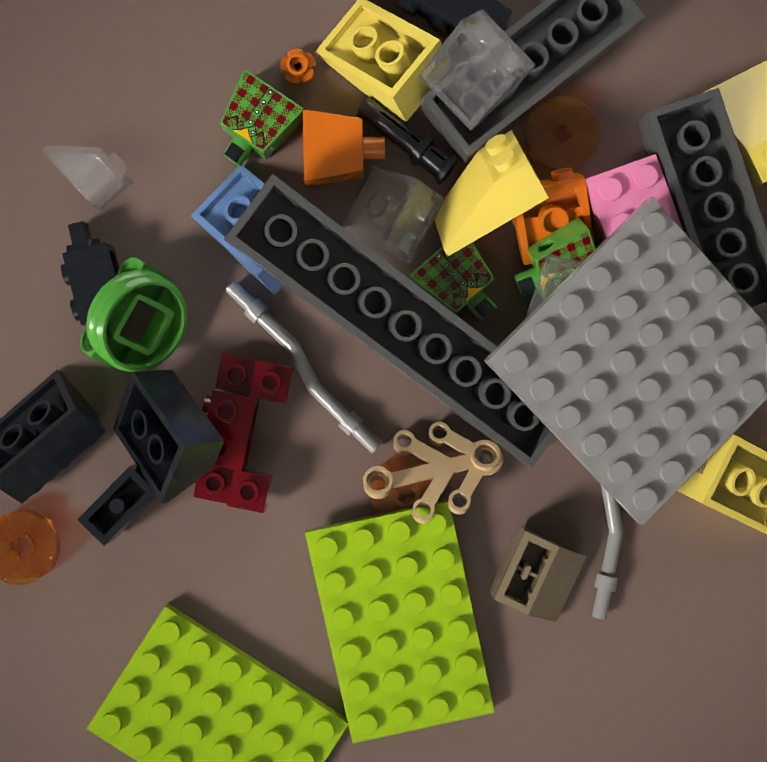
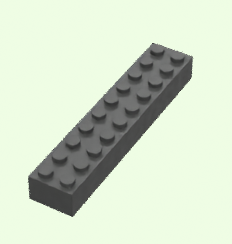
[224,174,555,468]

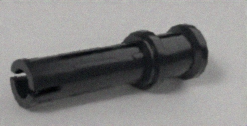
[356,96,459,185]

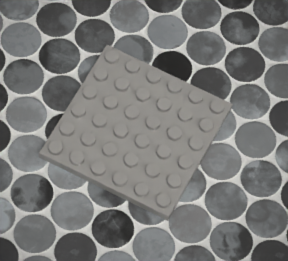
[484,197,767,525]

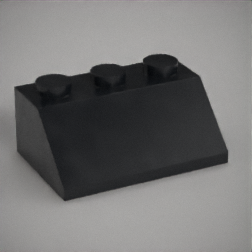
[0,369,106,504]
[113,370,224,503]

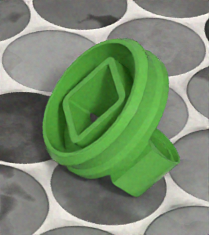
[80,257,187,372]

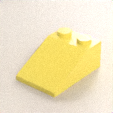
[315,0,452,122]
[703,60,767,188]
[433,130,549,256]
[677,434,767,534]

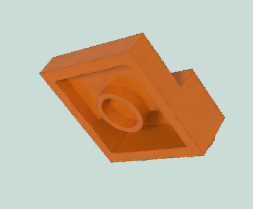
[512,168,595,265]

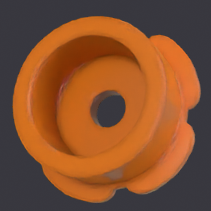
[280,48,316,85]

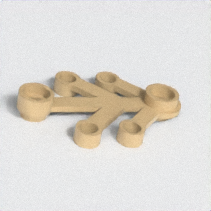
[363,422,504,523]

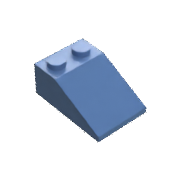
[191,165,283,295]

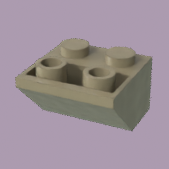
[489,525,587,622]

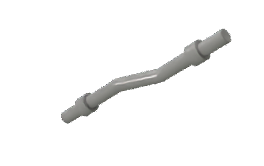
[226,281,382,453]
[592,485,624,620]

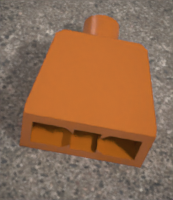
[303,110,385,188]

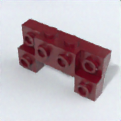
[193,353,294,513]

